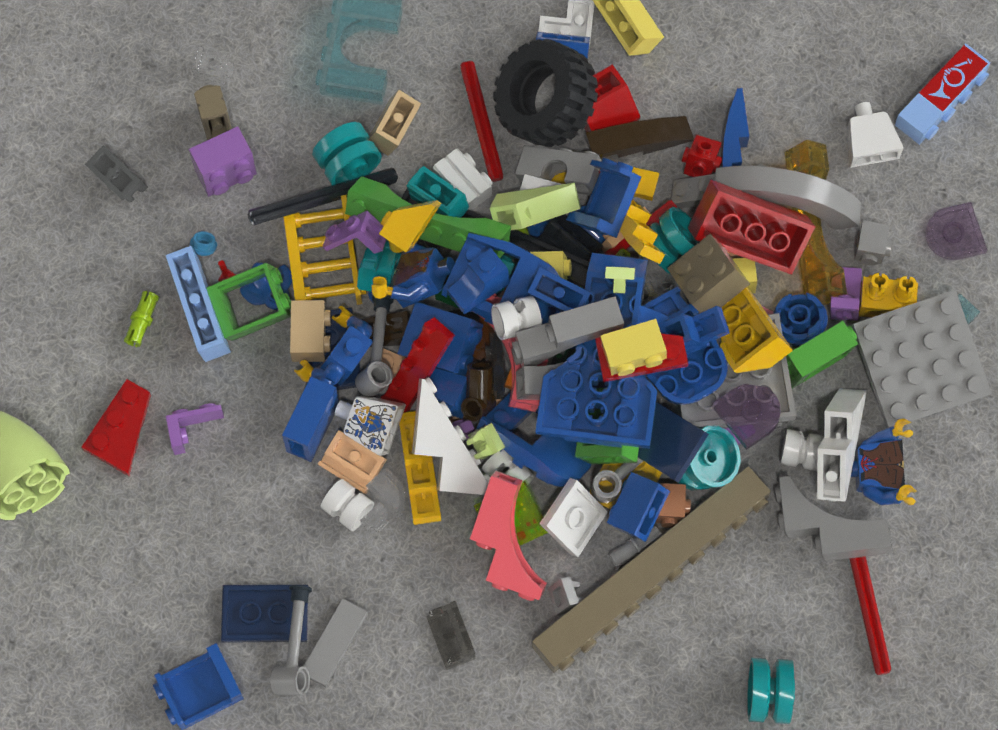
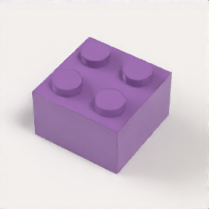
[189,126,257,197]

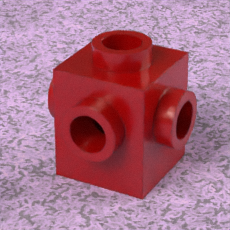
[682,135,722,177]

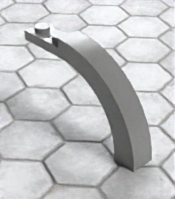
[671,166,861,230]

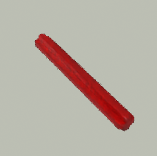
[460,61,504,182]
[849,556,891,675]

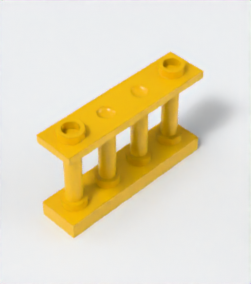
[283,195,366,305]

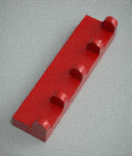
[380,317,455,413]

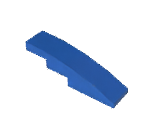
[721,88,749,167]

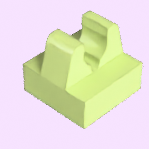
[605,266,635,293]
[466,423,505,460]

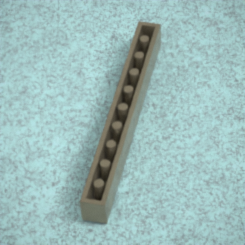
[532,466,771,673]

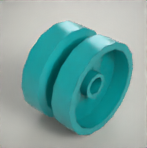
[312,122,382,185]
[649,207,700,275]
[676,426,741,491]
[747,658,795,724]

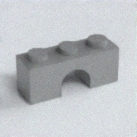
[515,145,602,195]

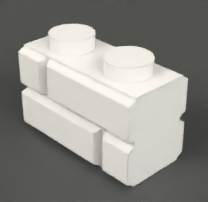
[433,148,493,211]

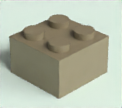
[667,234,750,313]

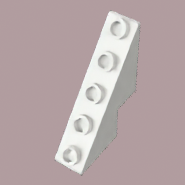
[412,377,490,495]
[817,388,867,502]

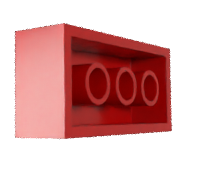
[688,180,815,275]

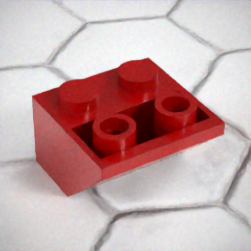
[584,64,641,132]

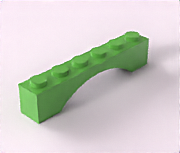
[345,176,511,258]

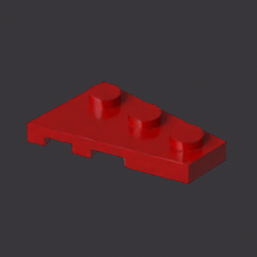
[81,379,151,476]

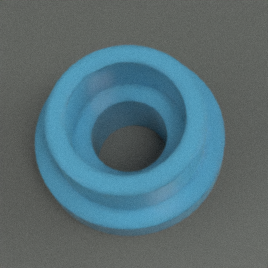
[190,231,217,256]

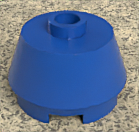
[773,293,828,346]

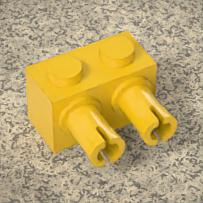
[859,273,918,318]

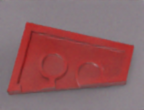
[595,333,688,382]

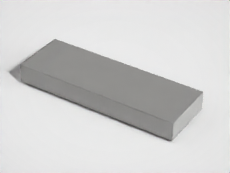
[304,598,368,688]

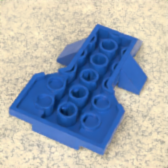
[535,253,668,449]

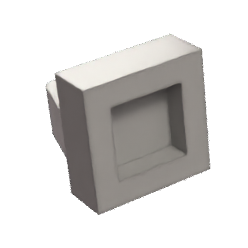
[548,577,585,615]

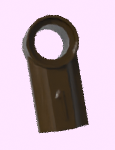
[461,362,496,422]

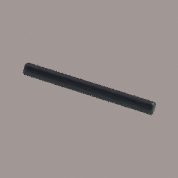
[247,168,398,225]

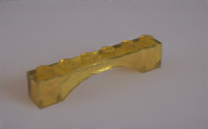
[784,140,847,305]

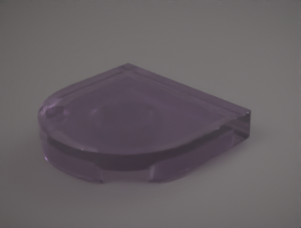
[925,202,987,260]
[712,384,780,450]

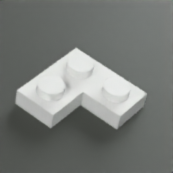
[538,0,595,49]

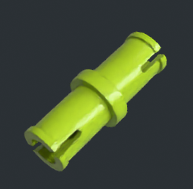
[124,291,159,347]

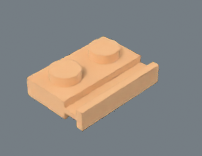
[318,430,387,494]

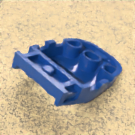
[442,233,560,325]
[643,287,728,405]
[476,392,592,487]

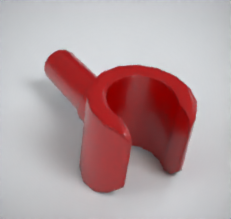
[218,260,236,282]

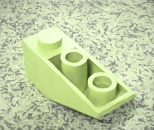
[490,182,581,230]

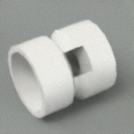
[491,295,542,340]
[780,429,824,471]
[482,449,535,494]
[321,479,374,531]

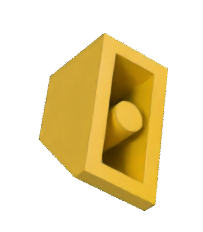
[379,200,442,252]

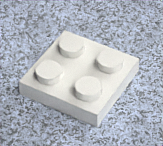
[540,478,608,557]

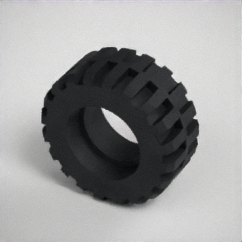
[493,39,598,147]

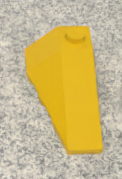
[720,287,793,373]

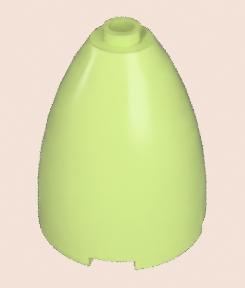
[0,411,70,520]

